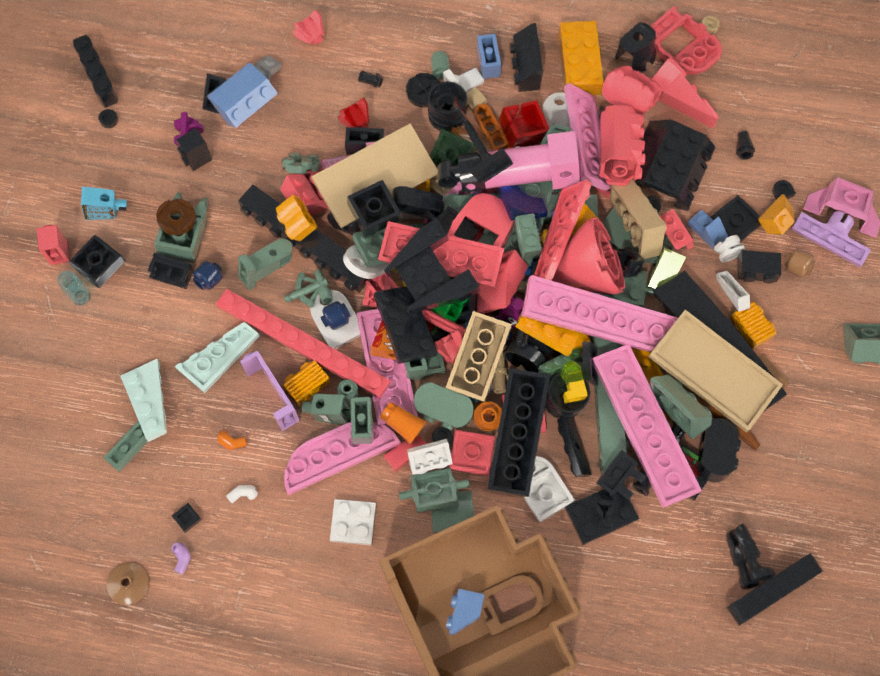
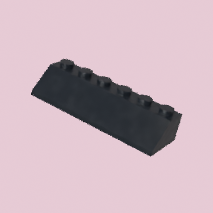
[488,368,551,497]

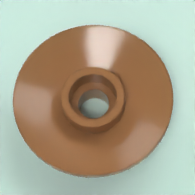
[106,562,149,605]

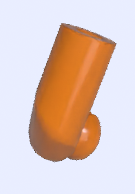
[217,430,247,450]

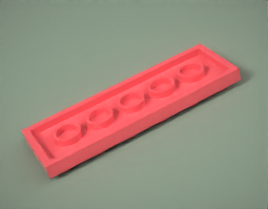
[378,221,504,288]

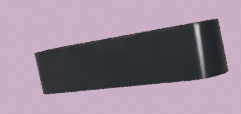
[726,553,823,626]

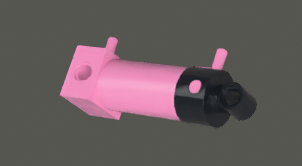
[438,131,580,194]

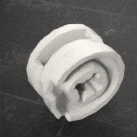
[714,235,746,263]

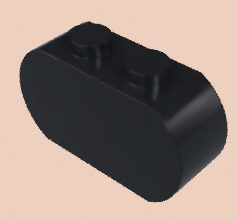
[696,418,741,482]

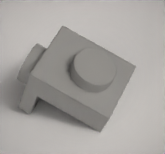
[254,56,282,81]

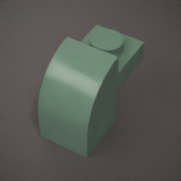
[404,353,445,380]

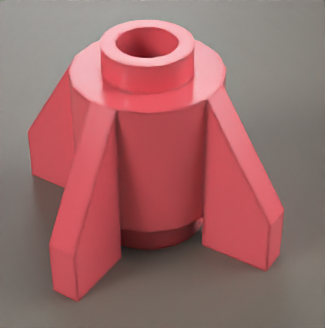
[293,10,325,45]
[434,329,464,364]

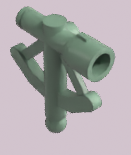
[284,269,333,307]

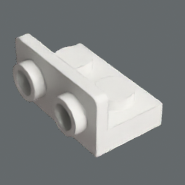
[407,439,453,475]

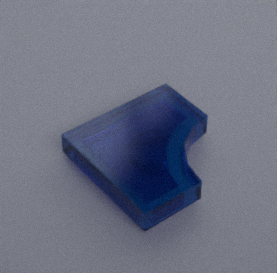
[498,185,548,221]

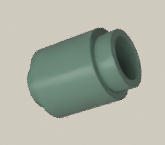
[431,51,450,79]
[337,380,359,404]

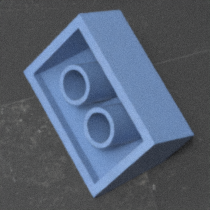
[207,62,278,128]

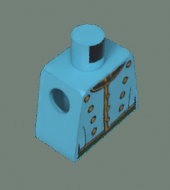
[81,187,127,220]

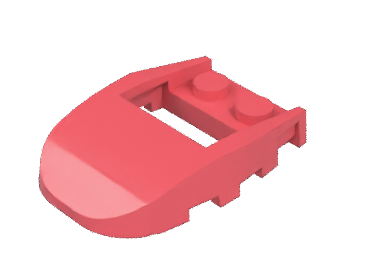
[651,6,722,75]
[447,193,515,248]

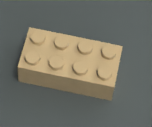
[446,311,512,402]

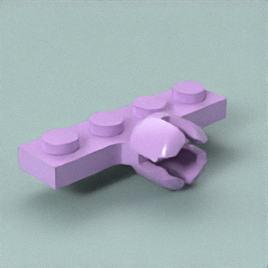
[791,211,871,268]

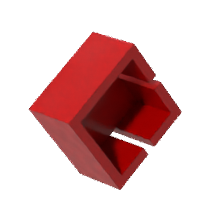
[498,100,550,148]

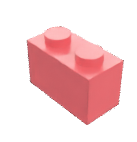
[37,225,70,265]

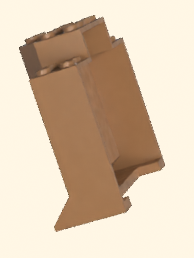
[379,505,581,676]

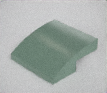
[431,491,474,533]

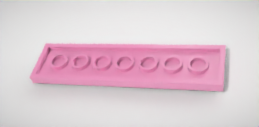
[521,275,678,352]
[592,345,702,508]

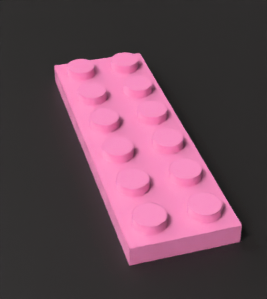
[564,83,611,191]
[357,309,418,426]

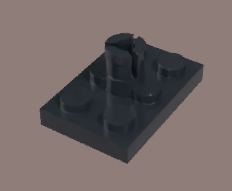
[564,489,639,546]

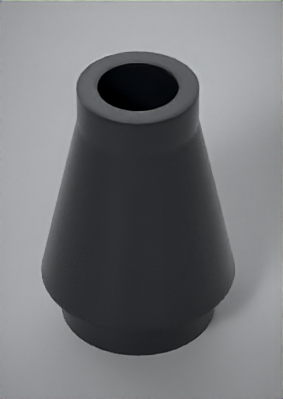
[736,131,755,160]

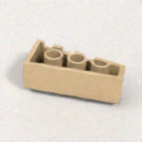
[610,179,667,259]

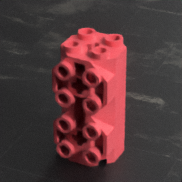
[599,105,645,186]

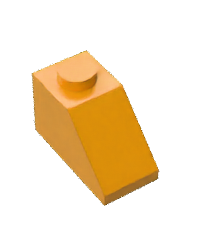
[758,195,795,235]

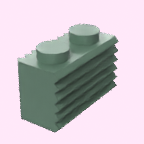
[514,214,542,261]
[351,397,373,444]

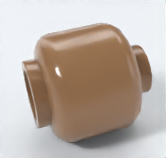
[784,249,816,277]

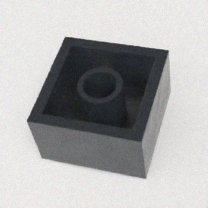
[347,180,401,238]

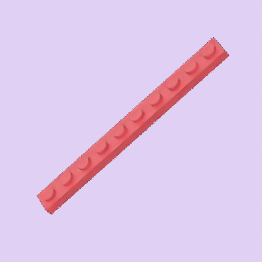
[216,289,391,399]

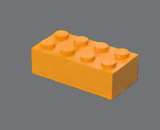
[558,21,604,96]

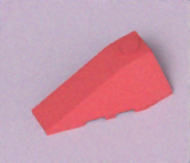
[651,58,719,128]

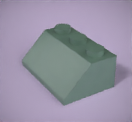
[843,323,880,364]
[651,375,712,439]

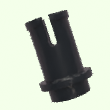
[358,70,383,88]

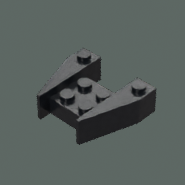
[384,218,481,314]

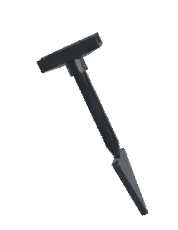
[451,96,514,186]

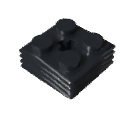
[69,235,125,288]

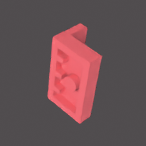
[660,209,694,251]

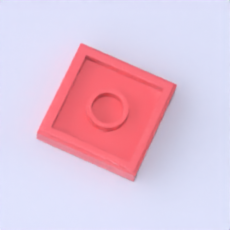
[449,430,495,477]

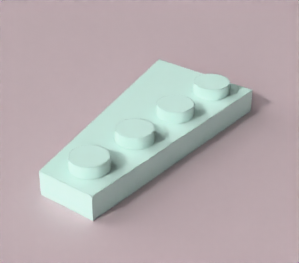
[175,322,260,393]

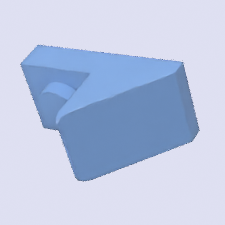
[687,210,728,250]

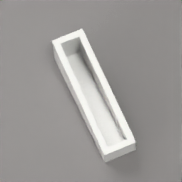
[716,270,750,311]

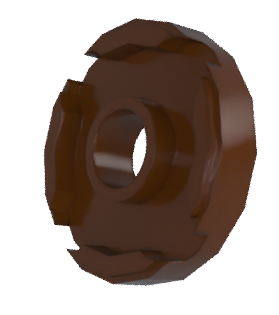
[156,199,196,235]

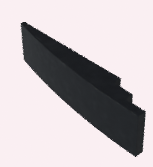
[653,271,787,412]

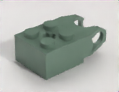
[154,192,208,263]

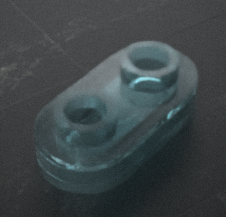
[57,271,90,305]

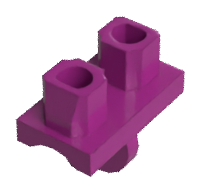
[174,111,204,147]

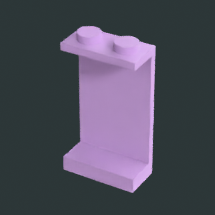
[240,351,300,431]

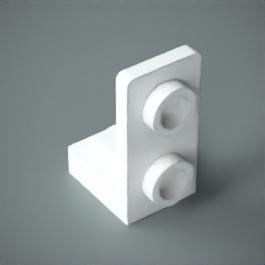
[443,68,484,92]

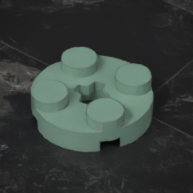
[282,152,320,174]

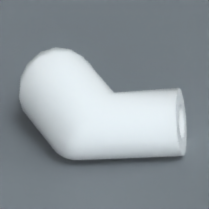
[226,485,258,503]

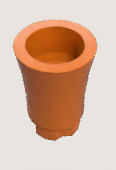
[380,402,427,445]

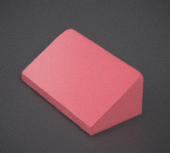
[384,435,427,472]

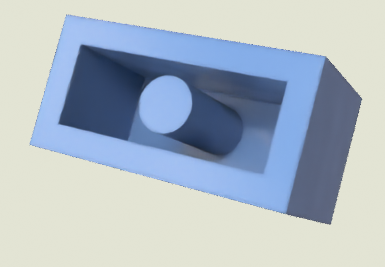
[477,34,501,79]

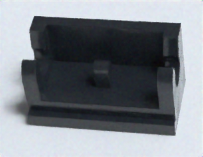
[148,253,194,289]

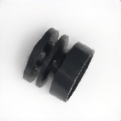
[428,81,467,132]
[503,328,553,373]
[545,371,591,419]

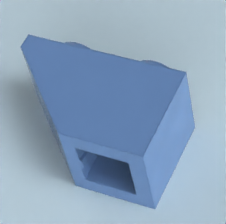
[446,589,484,636]

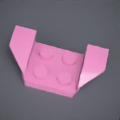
[803,177,880,238]

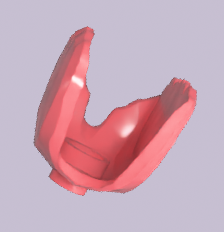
[602,66,662,115]

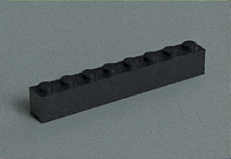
[238,184,369,293]

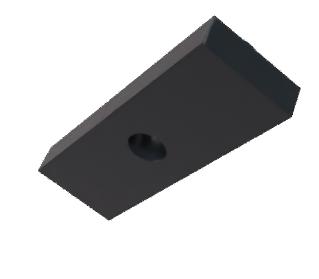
[557,417,592,477]

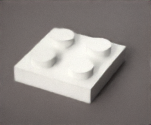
[330,499,376,545]

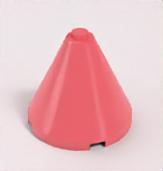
[552,217,625,295]

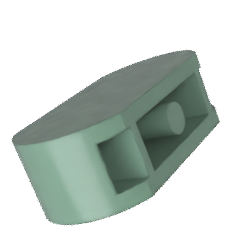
[414,382,474,430]

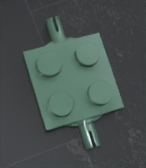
[605,268,658,307]
[399,468,469,513]

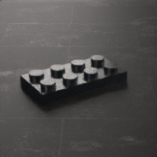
[374,286,438,364]

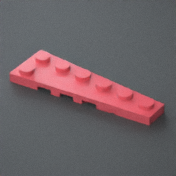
[534,180,592,281]

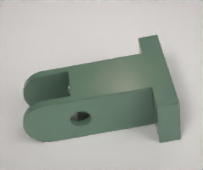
[238,239,292,291]

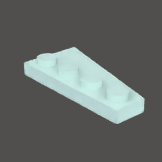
[120,359,167,442]

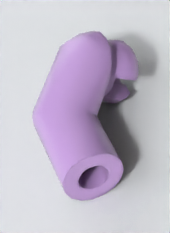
[172,542,191,575]

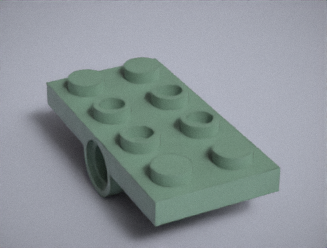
[353,223,425,267]

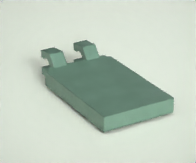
[603,207,674,265]

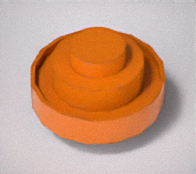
[473,401,502,431]

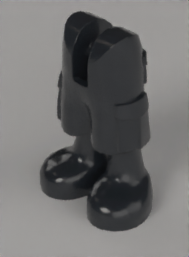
[726,524,775,590]

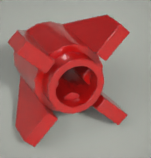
[337,97,370,128]

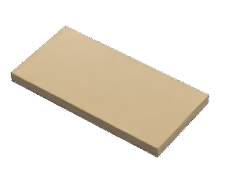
[311,124,438,228]
[648,310,783,433]

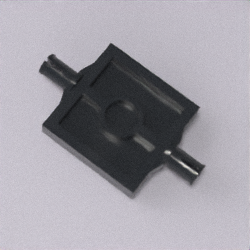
[424,205,479,241]

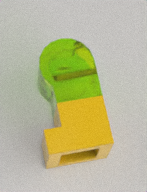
[561,361,588,403]

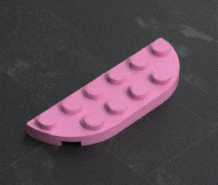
[284,422,401,496]

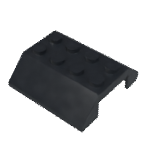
[634,120,716,211]

